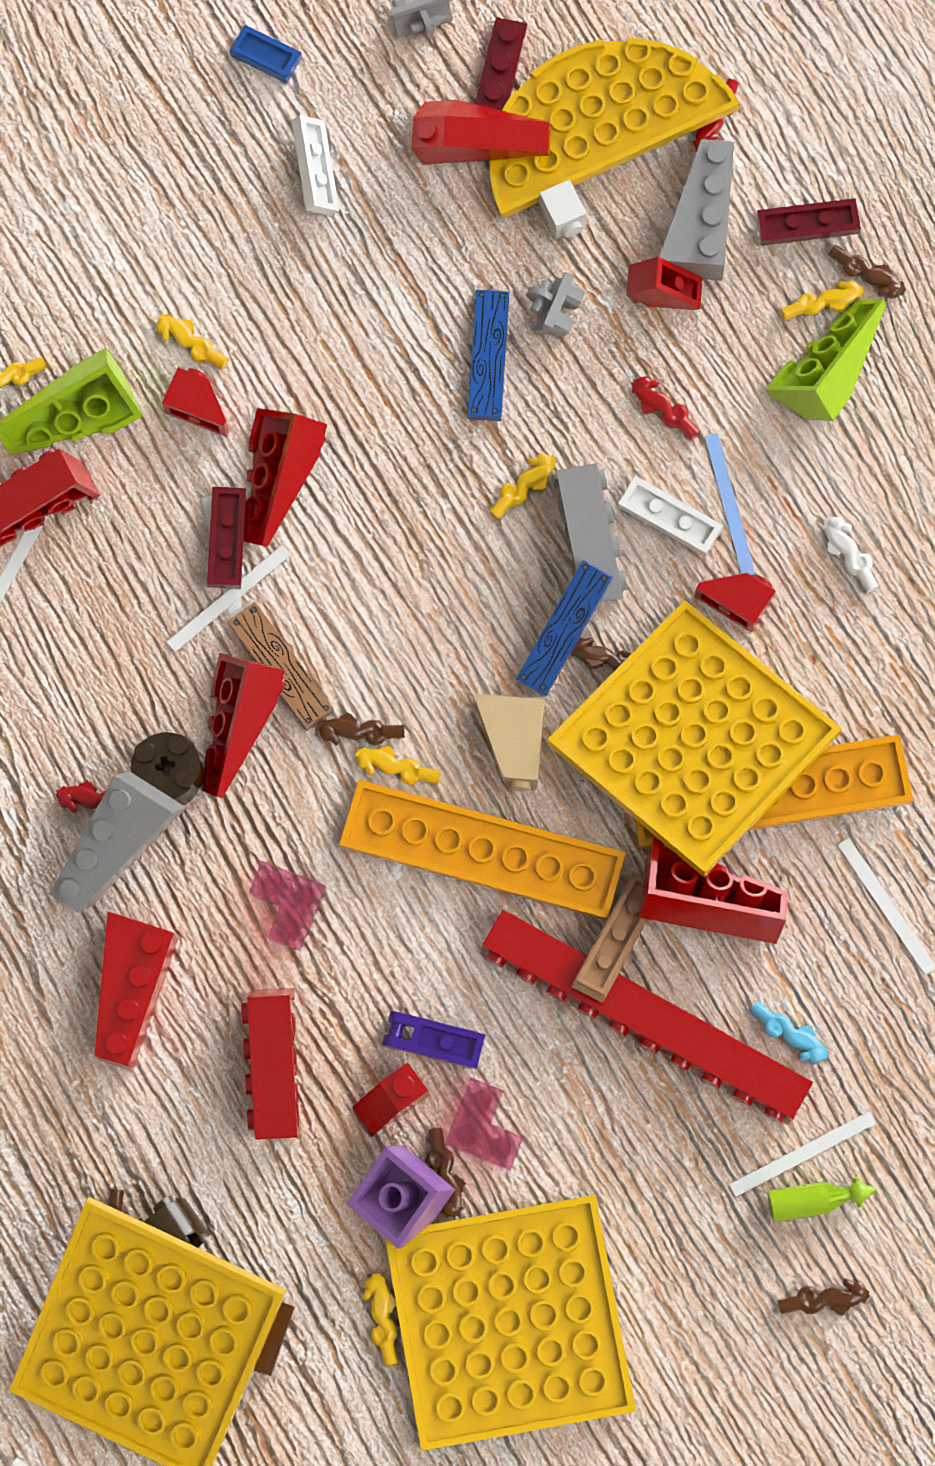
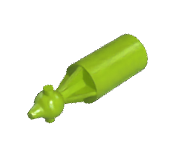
[767,1177,877,1223]

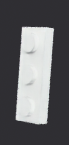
[291,115,339,216]
[618,476,723,557]

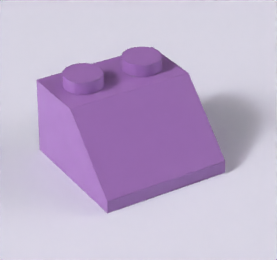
[347,1146,455,1249]

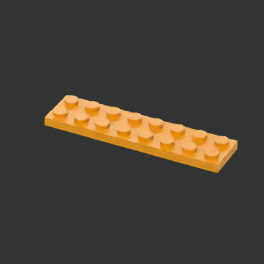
[634,734,914,849]
[339,780,626,921]

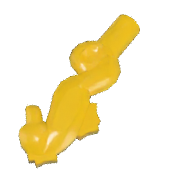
[780,281,864,321]
[156,314,229,370]
[0,356,47,389]
[489,454,556,520]
[355,745,441,785]
[362,1272,398,1367]

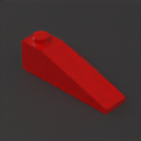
[411,99,551,165]
[244,408,327,547]
[202,653,285,798]

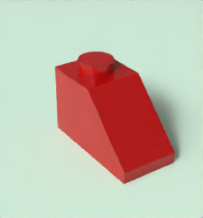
[626,256,703,310]
[162,367,229,437]
[694,573,776,633]
[352,1062,430,1137]

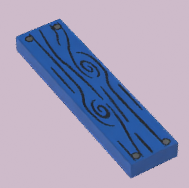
[468,290,509,421]
[516,560,614,696]

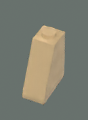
[476,694,545,791]

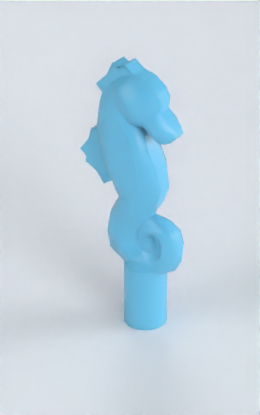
[749,1000,829,1065]

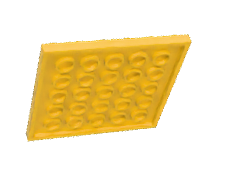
[547,600,842,877]
[385,1195,636,1451]
[9,1197,287,1466]

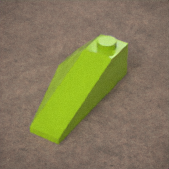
[765,299,886,421]
[0,348,143,455]

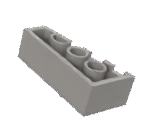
[659,139,734,281]
[552,463,627,603]
[49,771,186,913]

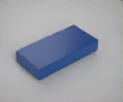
[229,25,302,84]

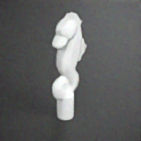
[822,517,879,593]

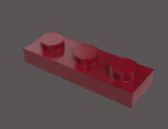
[475,17,528,111]
[756,198,861,246]
[207,487,246,589]

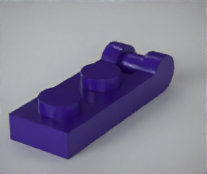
[381,1011,485,1070]

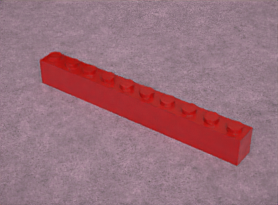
[482,909,813,1124]

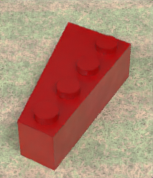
[0,448,101,547]
[639,838,788,944]
[94,912,179,1071]
[241,988,300,1140]

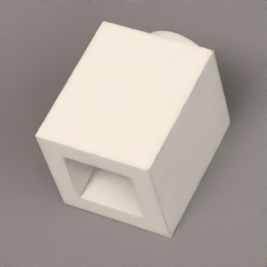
[539,180,586,239]

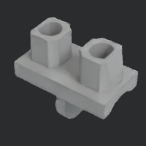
[391,0,453,39]
[526,272,586,337]

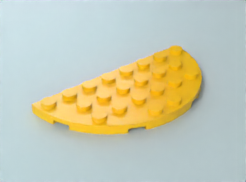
[490,38,740,219]

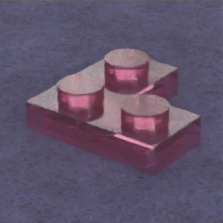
[248,861,327,952]
[445,1078,524,1171]

